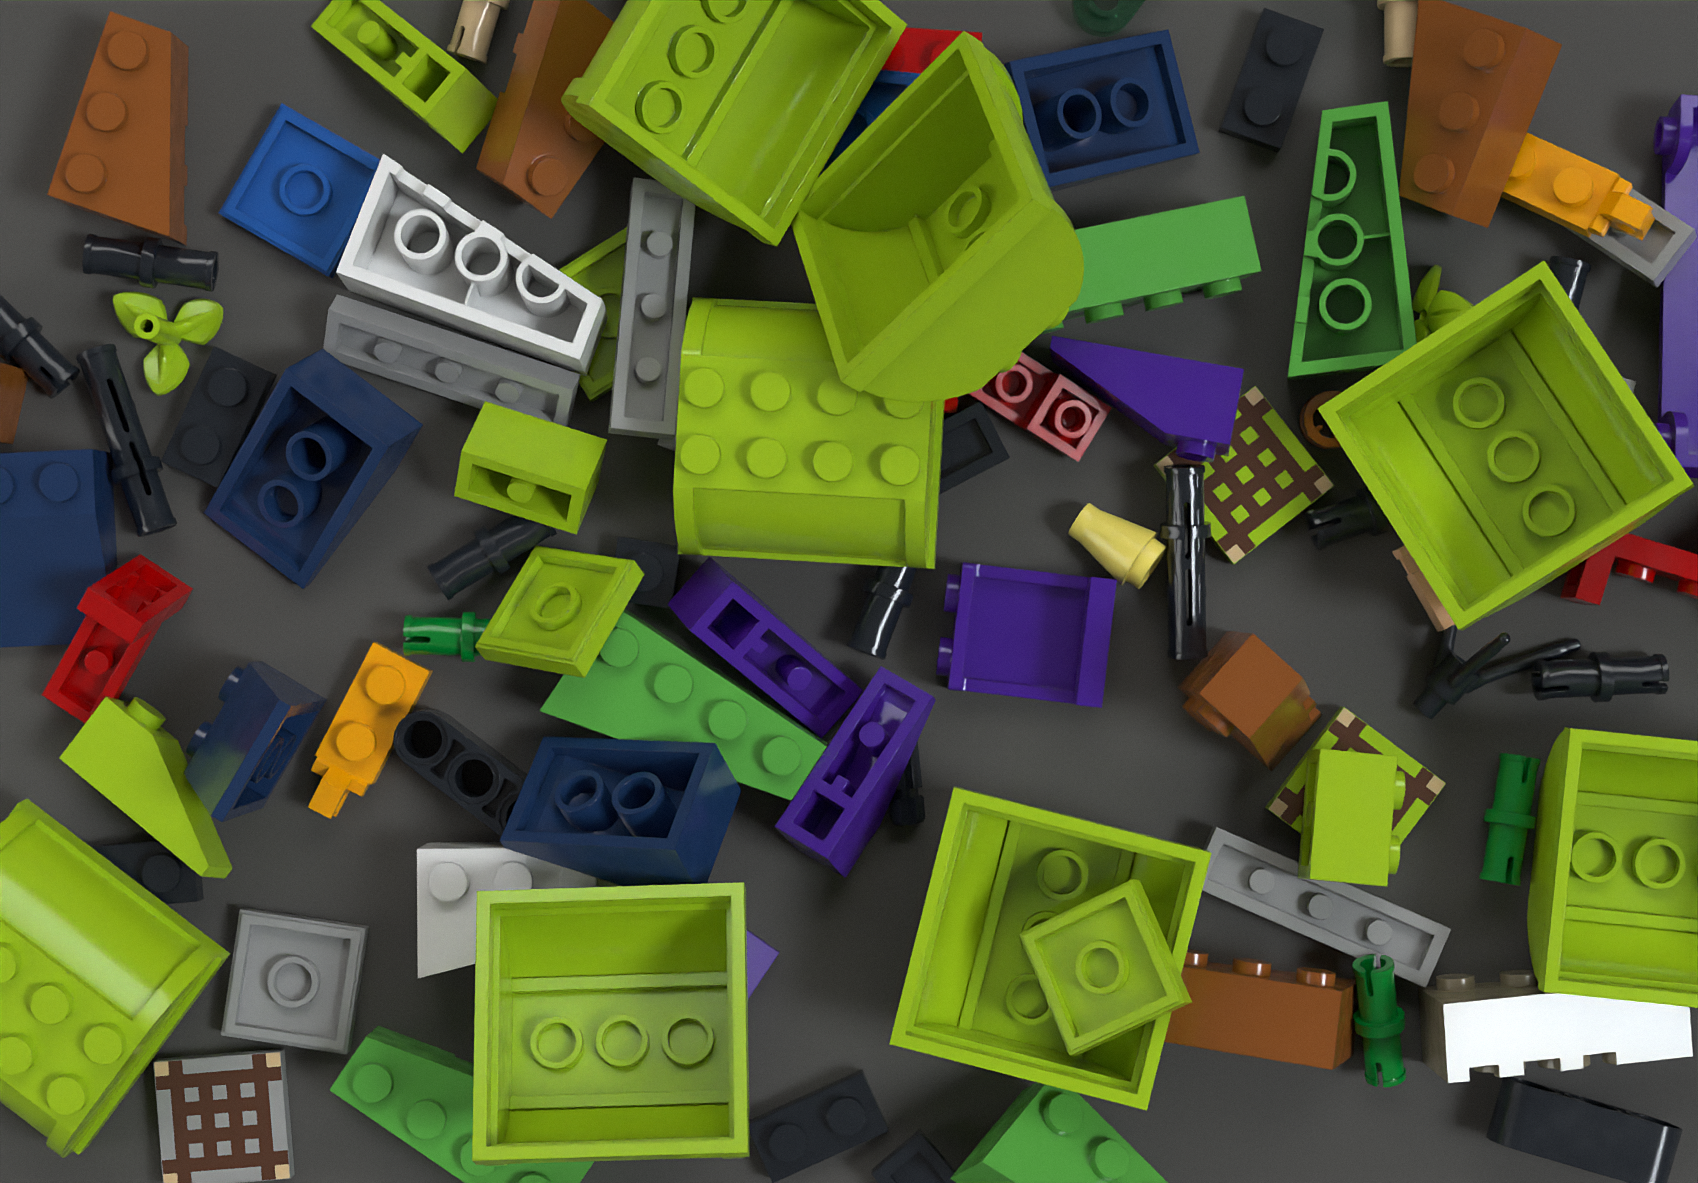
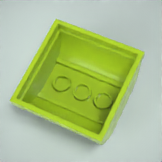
[561,0,908,247]
[791,31,1084,402]
[1317,261,1694,631]
[673,297,945,569]
[1527,727,1698,1008]
[889,786,1212,1111]
[0,799,230,1158]
[472,882,750,1166]

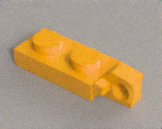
[1501,133,1655,241]
[308,642,433,819]

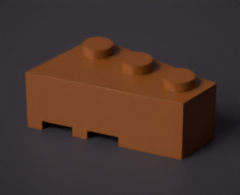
[476,0,614,219]
[1399,0,1562,228]
[47,11,189,246]
[1177,631,1322,772]
[1164,949,1359,1070]

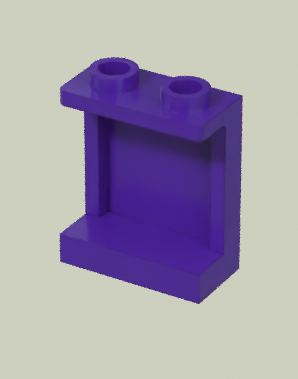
[936,562,1117,708]

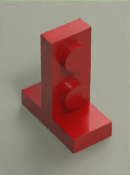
[1560,533,1698,605]
[42,554,193,723]

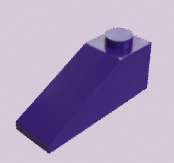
[1050,336,1244,462]
[668,556,863,738]
[775,666,936,878]

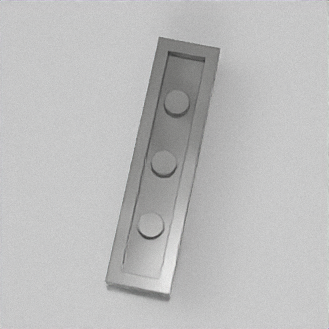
[608,178,695,440]
[323,294,580,427]
[1202,825,1451,988]

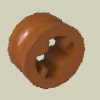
[1299,391,1341,449]

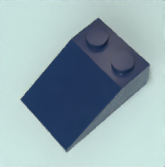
[1003,29,1200,192]
[204,349,423,589]
[0,449,118,648]
[184,661,327,822]
[500,737,741,886]

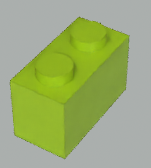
[454,401,607,535]
[1297,749,1405,887]

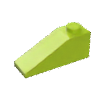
[311,0,497,153]
[59,697,233,878]

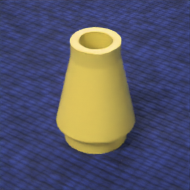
[1068,503,1167,589]

